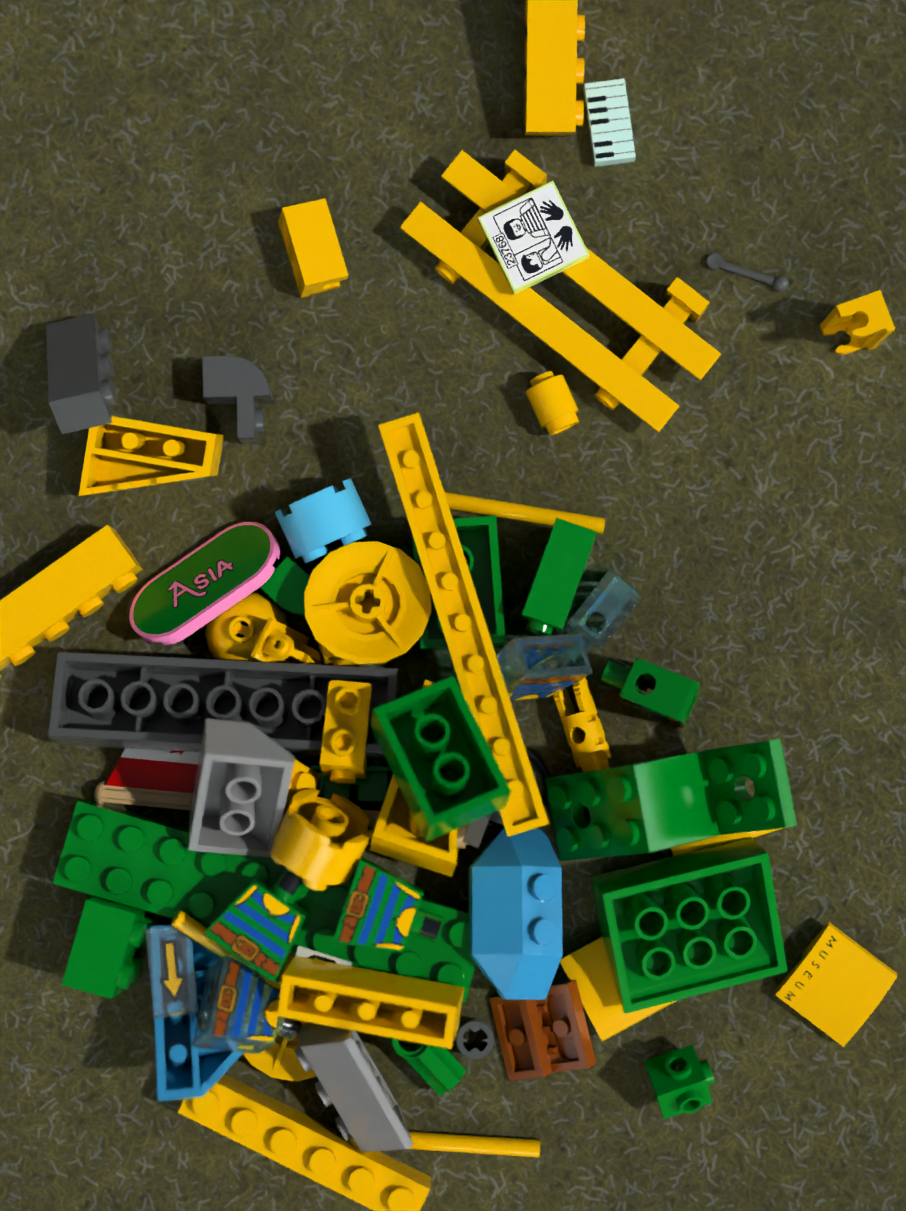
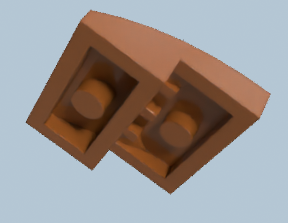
[489,980,597,1081]

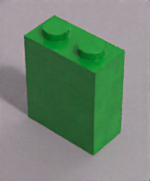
[519,518,597,637]

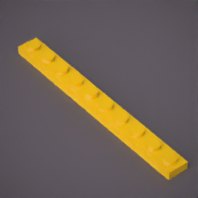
[378,412,549,837]

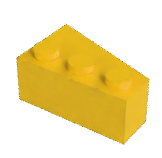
[79,415,224,496]

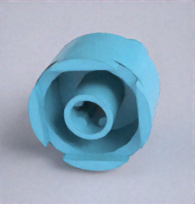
[275,478,372,563]

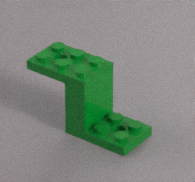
[545,738,797,861]

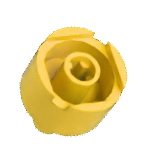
[270,789,372,891]

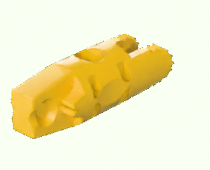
[550,677,611,772]

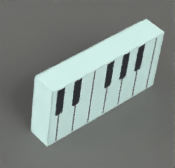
[583,78,636,167]

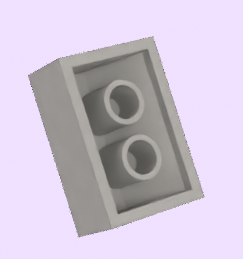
[188,718,294,857]
[294,1022,413,1152]

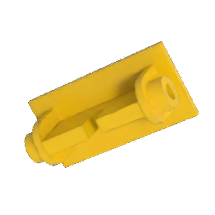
[251,617,322,665]

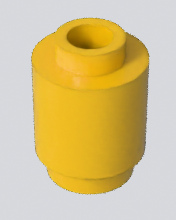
[525,371,579,436]

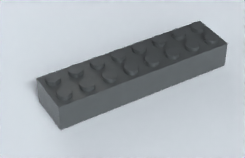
[48,652,400,761]

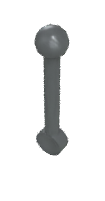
[706,253,788,292]

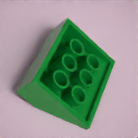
[590,837,788,1014]

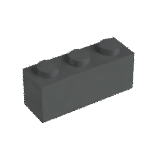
[46,313,117,434]

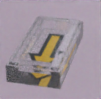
[146,926,198,1018]

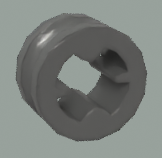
[456,1018,494,1060]

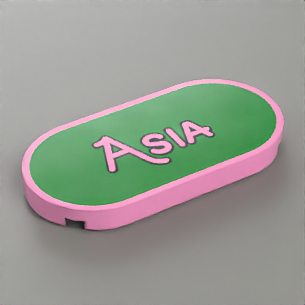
[129,522,281,645]

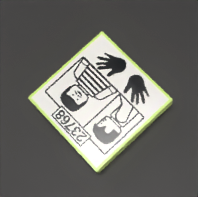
[478,181,590,295]

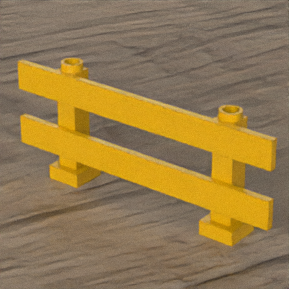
[400,150,721,433]

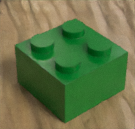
[61,896,154,999]

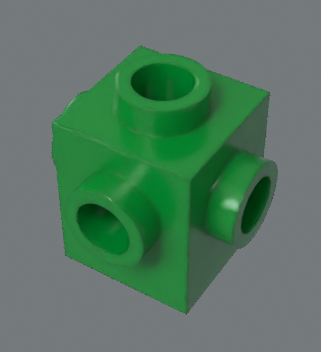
[644,1045,715,1119]

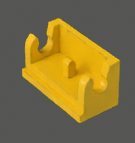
[278,198,349,298]
[820,290,895,355]

